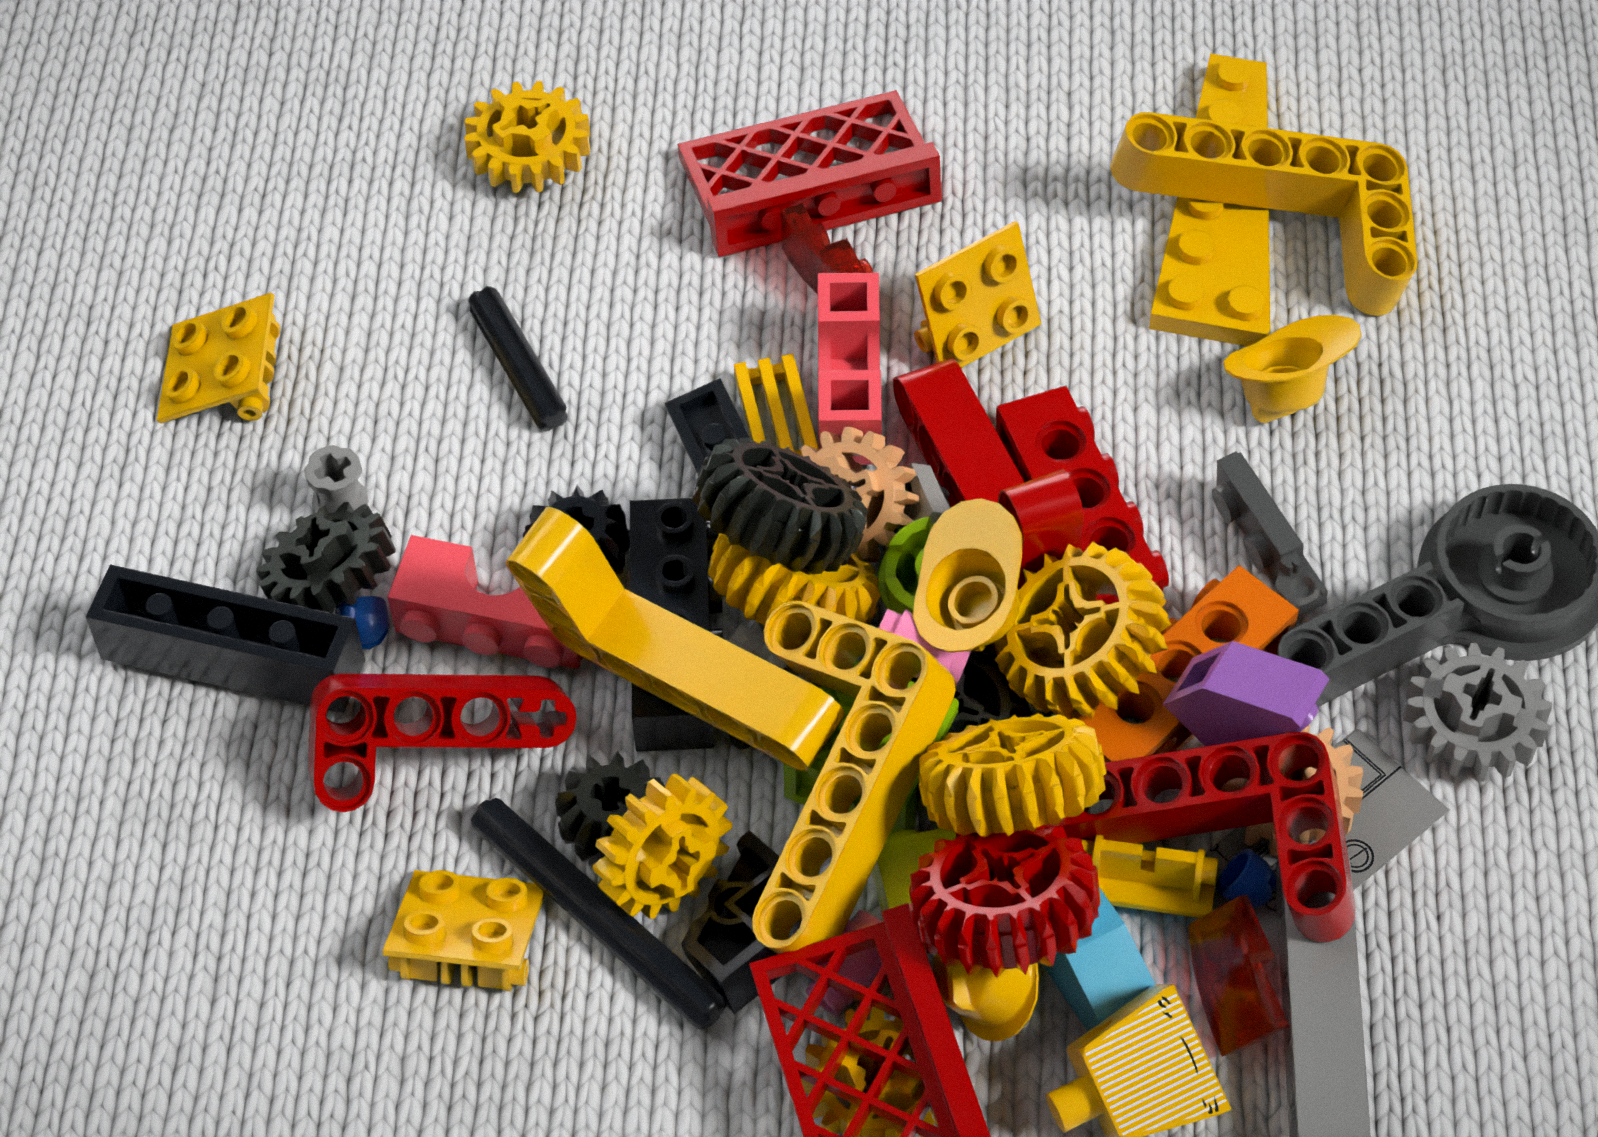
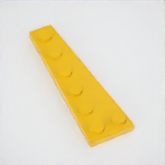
[1149,53,1270,346]

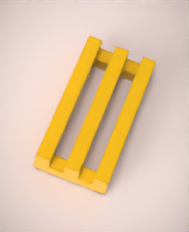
[734,353,819,456]

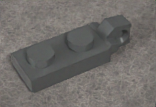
[1212,451,1328,618]

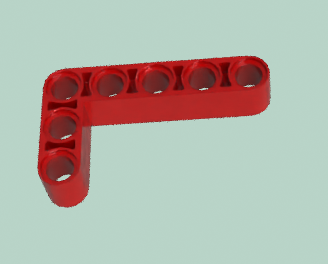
[892,358,1083,590]
[1043,732,1355,942]

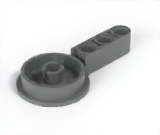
[1276,484,1598,707]

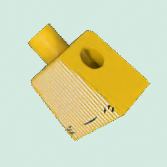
[1045,984,1232,1137]

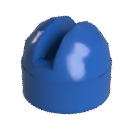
[335,596,389,649]
[1216,848,1276,909]

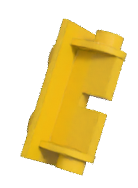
[1082,834,1219,920]

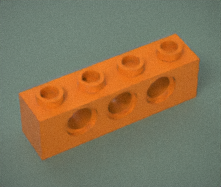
[1070,565,1299,763]

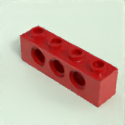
[995,385,1169,604]

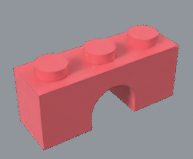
[818,273,882,465]
[387,535,583,669]

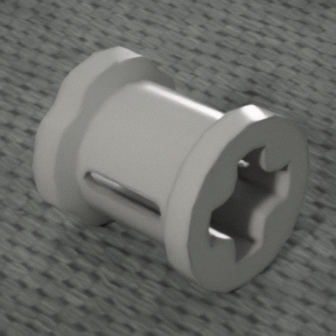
[304,445,369,513]

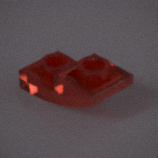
[780,203,873,294]
[1188,895,1289,1057]

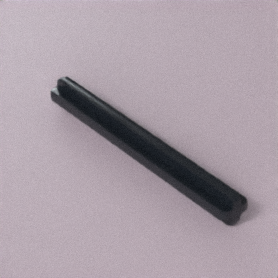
[471,798,726,1030]

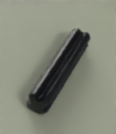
[468,286,568,431]

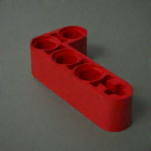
[308,673,577,812]

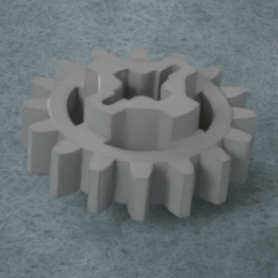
[1403,643,1552,781]

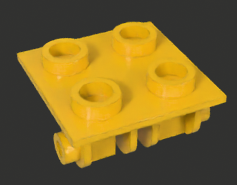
[914,221,1042,368]
[157,292,280,424]
[383,870,545,992]

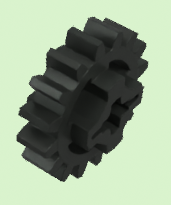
[256,502,396,613]

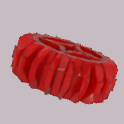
[909,826,1101,978]

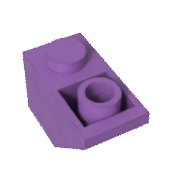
[1163,641,1330,746]

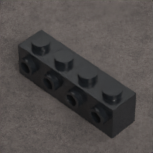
[630,498,724,752]
[86,564,365,714]

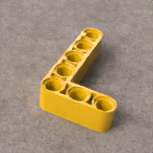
[1110,112,1417,316]
[505,507,846,771]
[752,601,956,965]

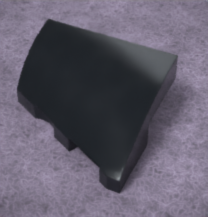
[681,830,802,1014]

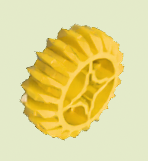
[708,533,881,643]
[994,542,1171,719]
[918,713,1106,838]

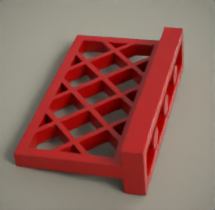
[677,90,942,257]
[749,903,991,1137]

